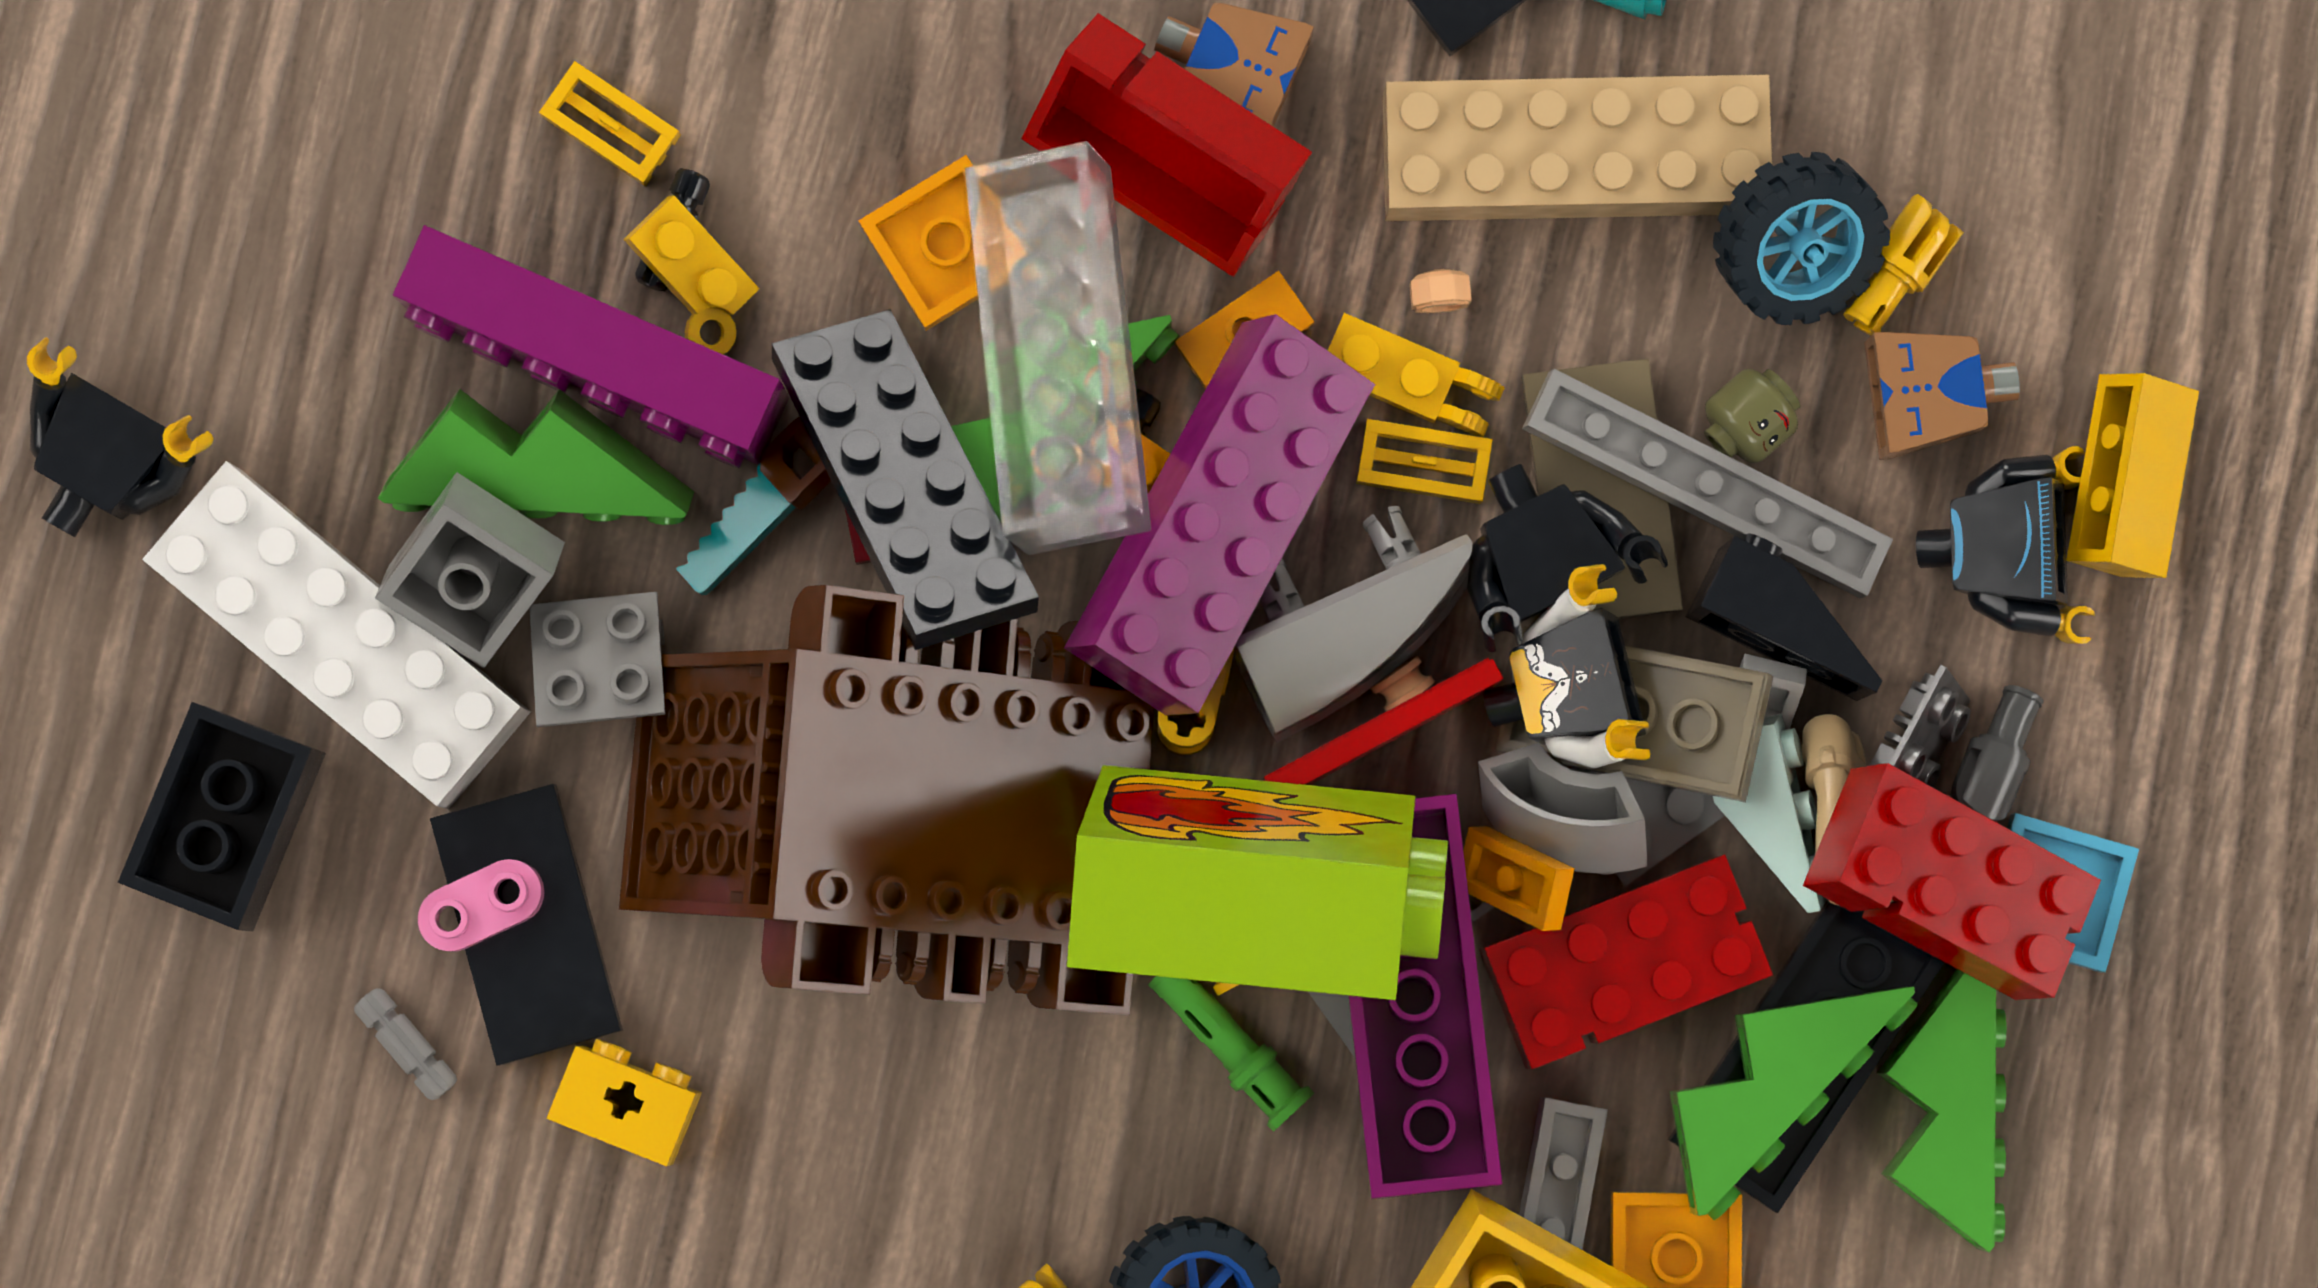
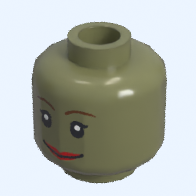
[1704,369,1801,463]

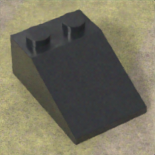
[1685,533,1882,701]

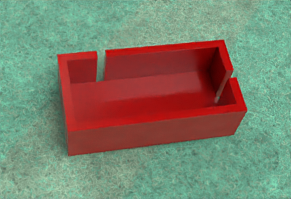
[1021,13,1312,277]
[1803,763,2101,1000]
[1479,854,1773,1070]

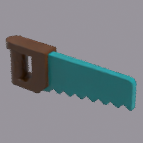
[676,417,831,595]

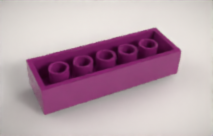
[392,225,790,469]
[1064,314,1375,715]
[1348,794,1502,1200]

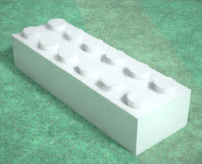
[142,461,531,810]

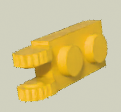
[1328,313,1505,437]

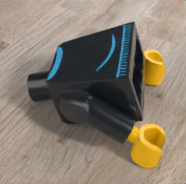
[1916,446,2095,644]

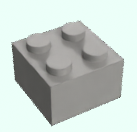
[375,472,565,668]

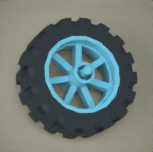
[1713,152,1890,325]

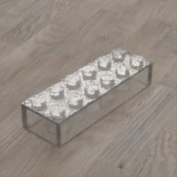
[965,141,1152,555]

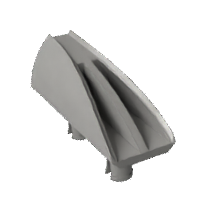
[1234,506,1472,743]

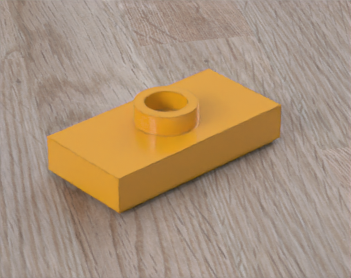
[1174,270,1315,390]

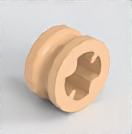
[1370,656,1435,711]

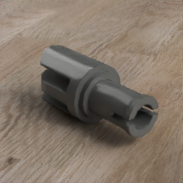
[1949,685,2044,821]

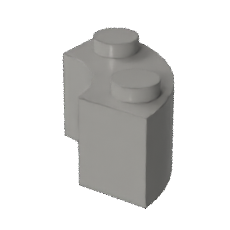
[1478,743,1647,875]

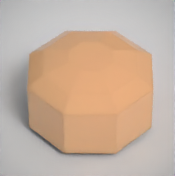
[1409,269,1472,313]

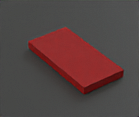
[1262,658,1504,785]

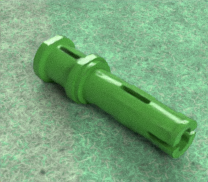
[1148,976,1314,1132]

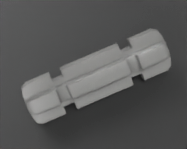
[354,988,457,1100]

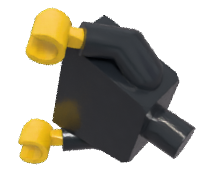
[27,337,214,537]

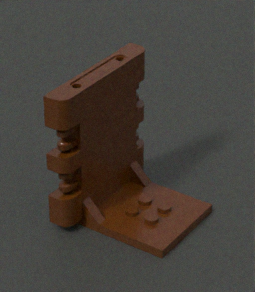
[619,585,1154,1015]

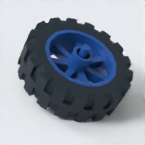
[1109,1216,1281,1288]

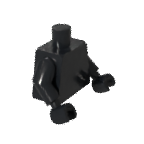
[1467,464,1668,653]

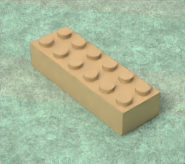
[1382,75,1772,221]

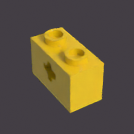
[546,1038,702,1167]

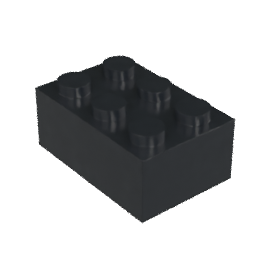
[118,702,326,931]

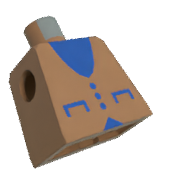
[1154,3,1314,127]
[1864,332,2020,460]

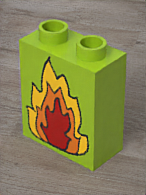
[1067,765,1448,1000]

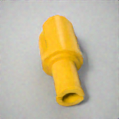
[1843,194,1964,336]

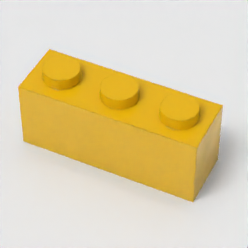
[2066,373,2199,578]

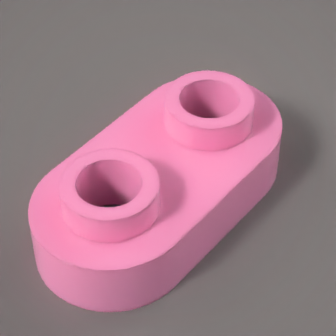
[418,859,544,951]

